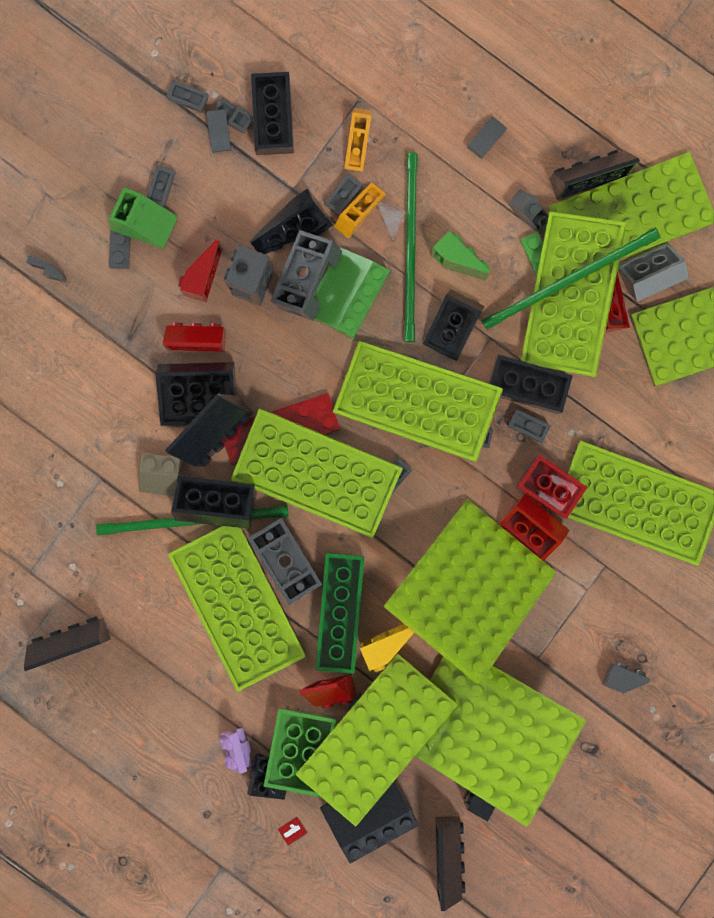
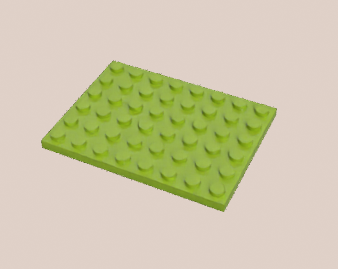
[384,499,556,685]
[415,656,587,827]

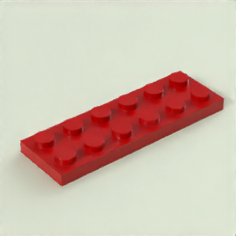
[224,393,340,465]

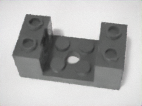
[271,230,342,321]
[224,245,274,306]
[248,518,323,605]

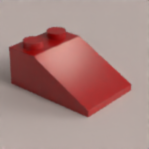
[179,240,223,303]
[515,455,588,519]
[299,674,357,709]

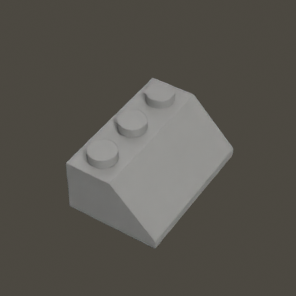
[618,242,689,302]

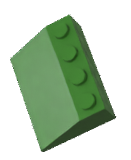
[314,247,390,340]
[264,708,336,797]

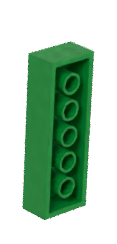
[316,553,365,674]

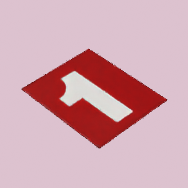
[278,817,307,845]

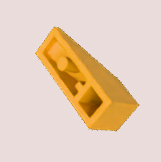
[344,108,373,172]
[334,182,386,239]

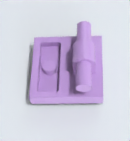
[220,727,252,774]

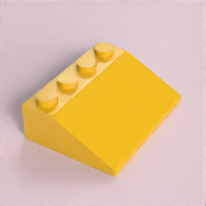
[360,624,414,672]

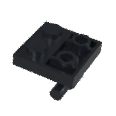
[247,753,286,800]

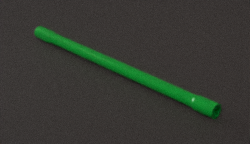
[404,152,418,343]
[482,227,661,330]
[96,505,289,536]

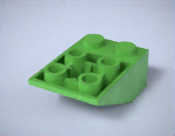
[109,188,178,250]
[431,231,491,280]

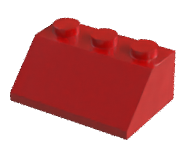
[605,272,630,333]
[163,322,226,352]
[499,494,570,561]

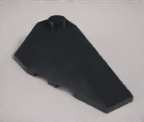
[250,188,333,254]

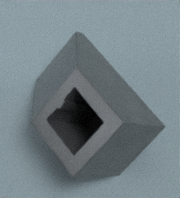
[508,190,549,233]
[602,661,650,693]

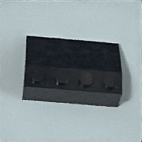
[550,150,640,200]
[155,362,236,426]
[165,394,253,467]
[24,616,111,671]
[320,781,419,864]
[435,816,465,911]

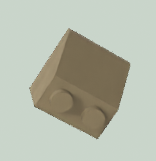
[139,453,183,497]

